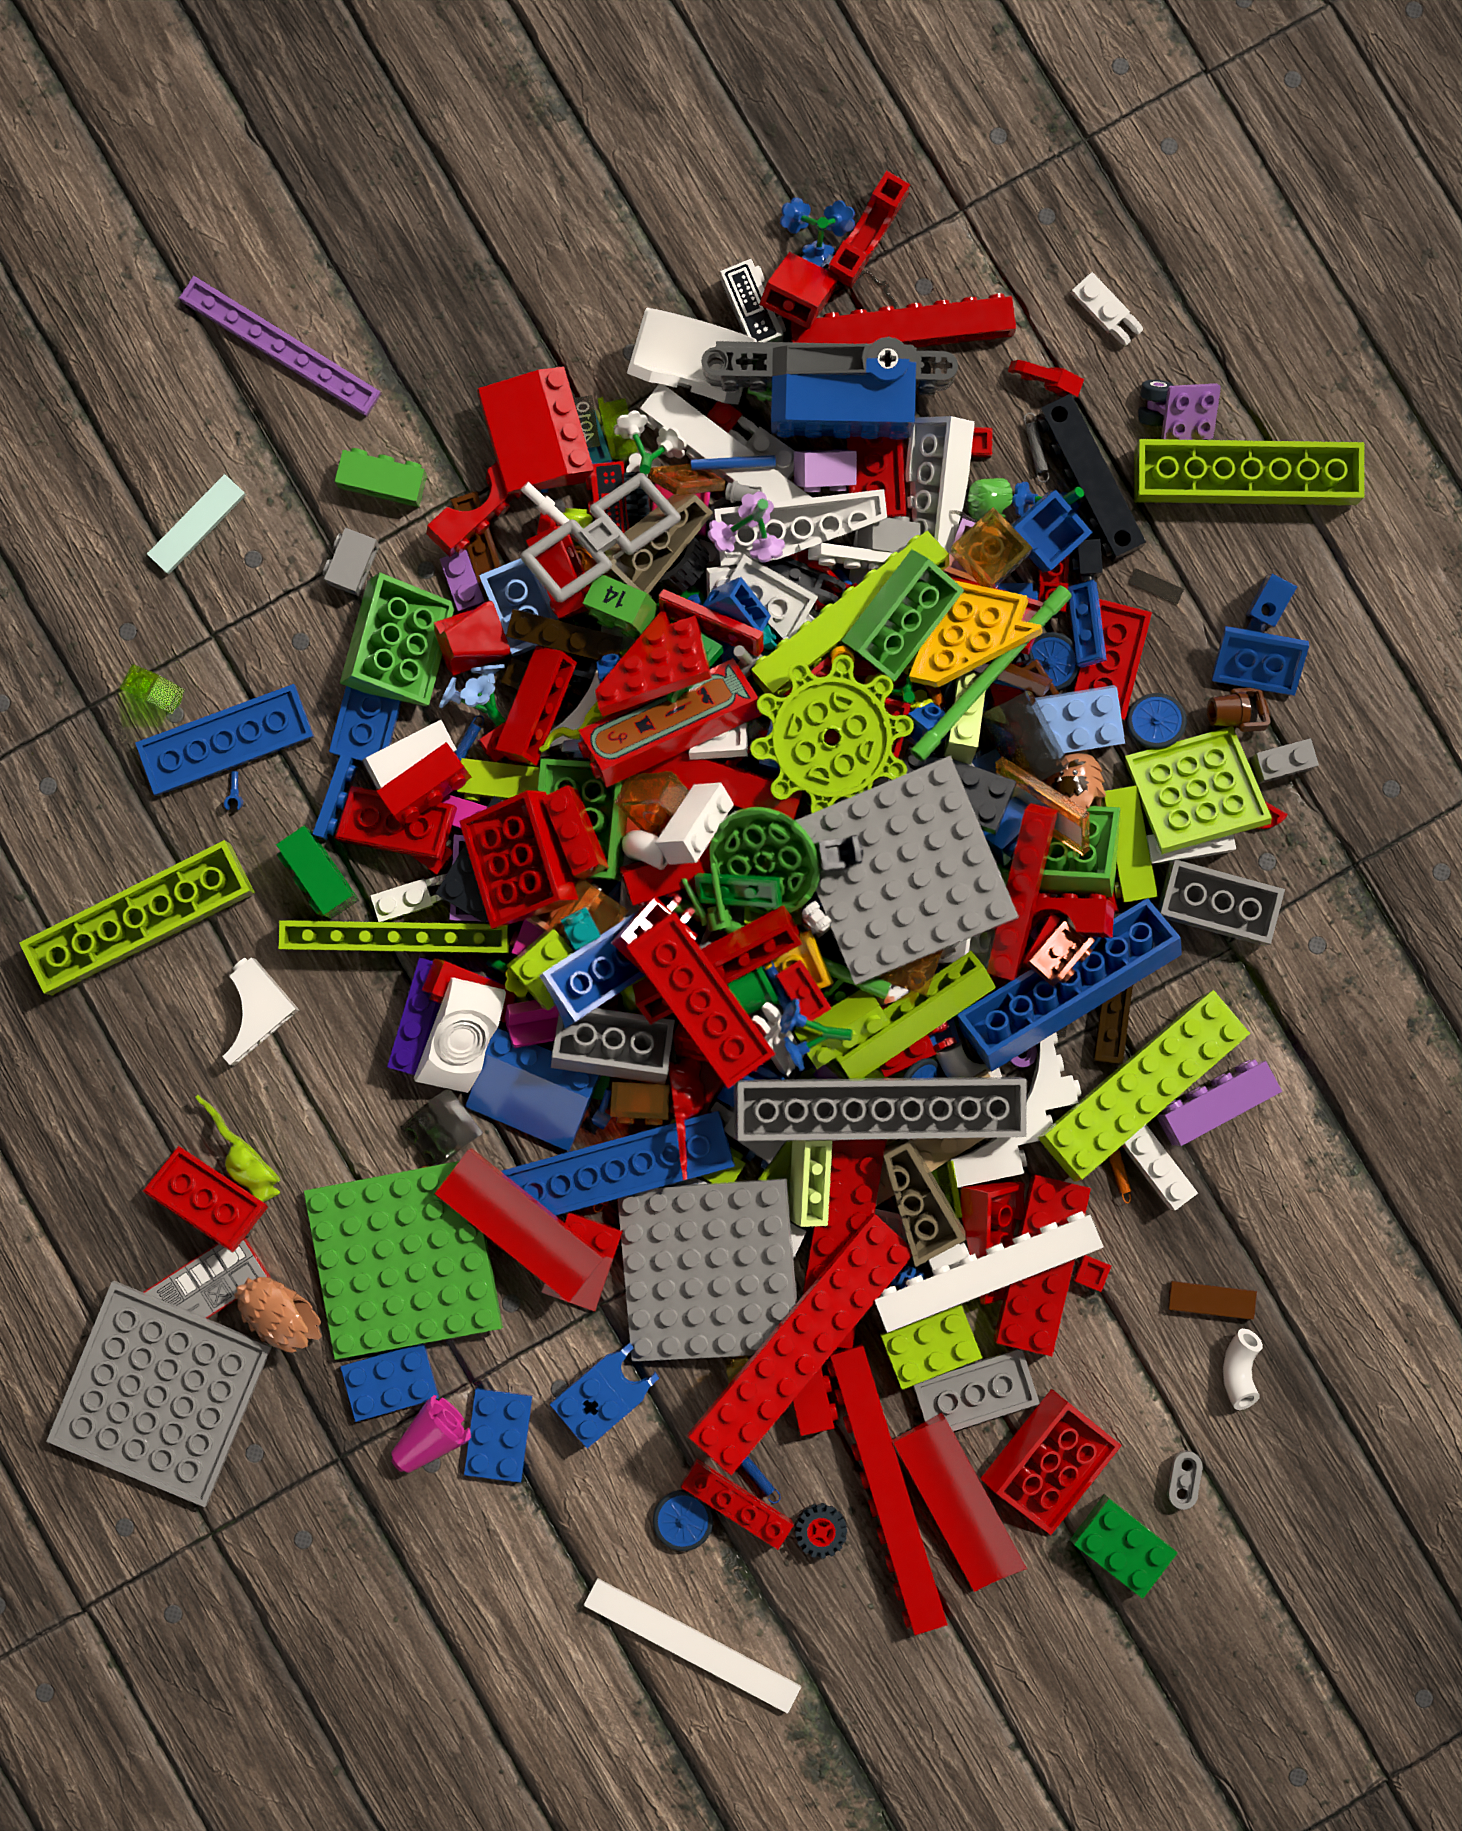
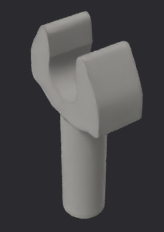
[734,645,763,677]

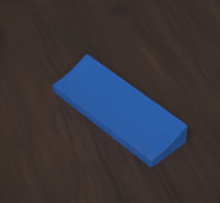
[539,894,705,1028]

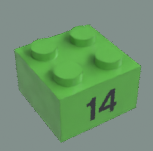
[583,575,660,640]

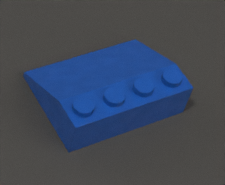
[465,1028,602,1151]

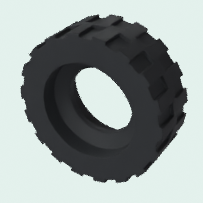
[655,537,709,595]

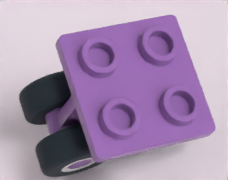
[1138,380,1221,440]

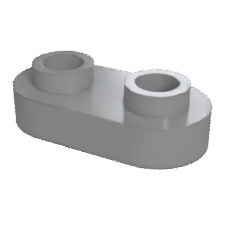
[1167,1450,1203,1509]

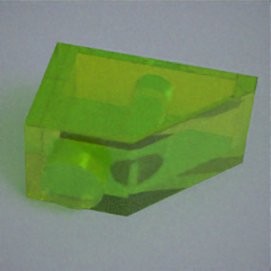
[120,664,185,714]

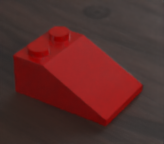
[541,1212,623,1311]

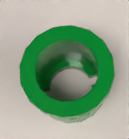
[726,966,780,1015]

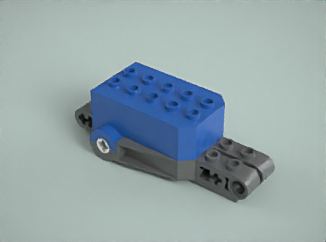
[701,337,958,440]

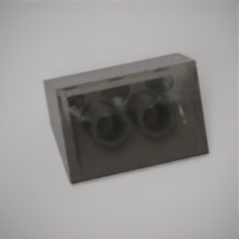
[982,690,1069,789]

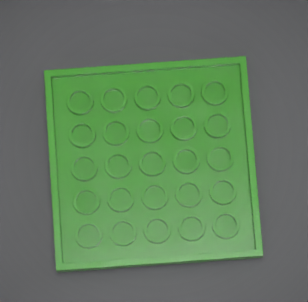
[304,1161,503,1360]

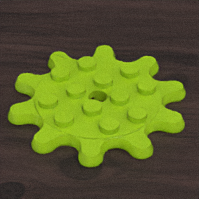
[750,655,914,813]

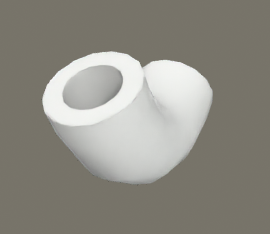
[622,830,668,870]
[935,1043,1002,1078]
[1223,1329,1262,1410]

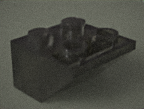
[400,1089,483,1166]

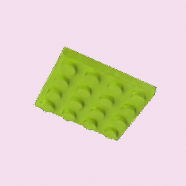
[1125,727,1272,854]

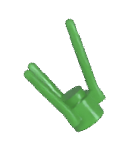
[682,863,732,932]

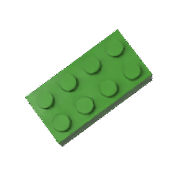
[842,549,964,682]

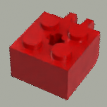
[611,894,697,978]

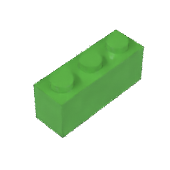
[335,448,427,507]

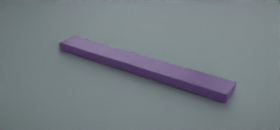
[179,276,381,417]

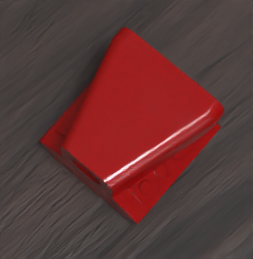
[434,601,510,675]

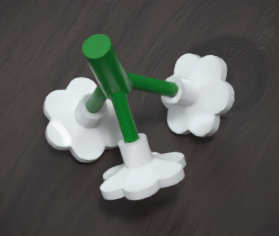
[613,411,687,483]

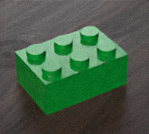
[276,825,359,919]
[1070,1494,1178,1599]

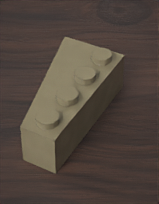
[592,490,713,593]
[884,1139,966,1267]

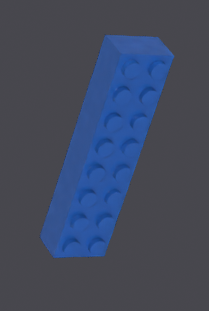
[957,898,1182,1072]

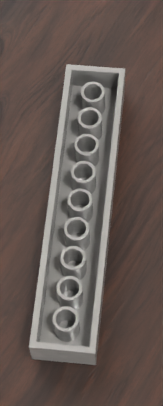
[734,1077,1027,1141]

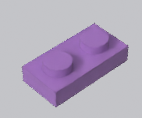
[440,550,484,613]

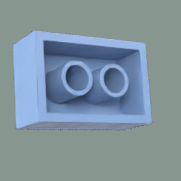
[479,558,559,657]
[1030,685,1125,757]

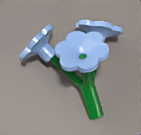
[439,664,506,727]

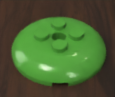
[710,807,820,915]

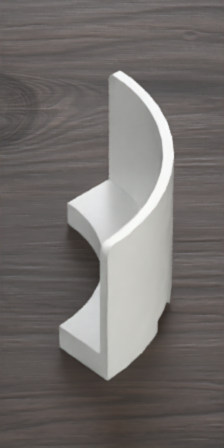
[627,308,757,404]

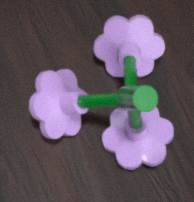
[708,491,785,562]

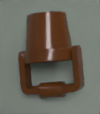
[1207,688,1270,732]

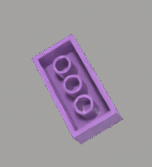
[1156,1059,1282,1146]

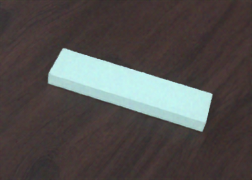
[147,474,246,575]

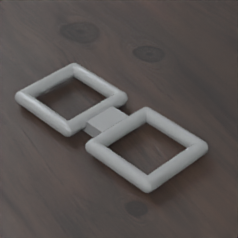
[521,473,681,602]

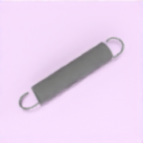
[1024,413,1049,483]

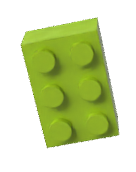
[879,1304,982,1389]

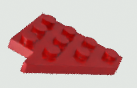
[595,610,712,717]

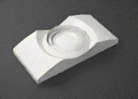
[414,977,506,1093]

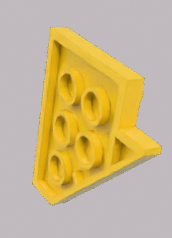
[909,581,1043,688]

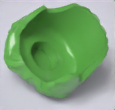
[967,478,1013,526]

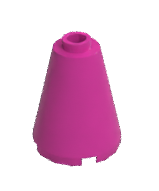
[391,1395,471,1473]

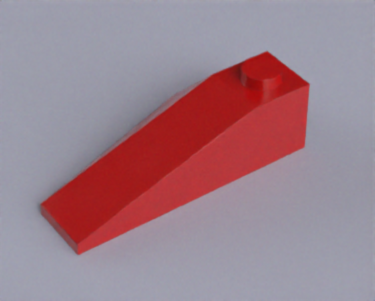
[960,1182,1024,1304]

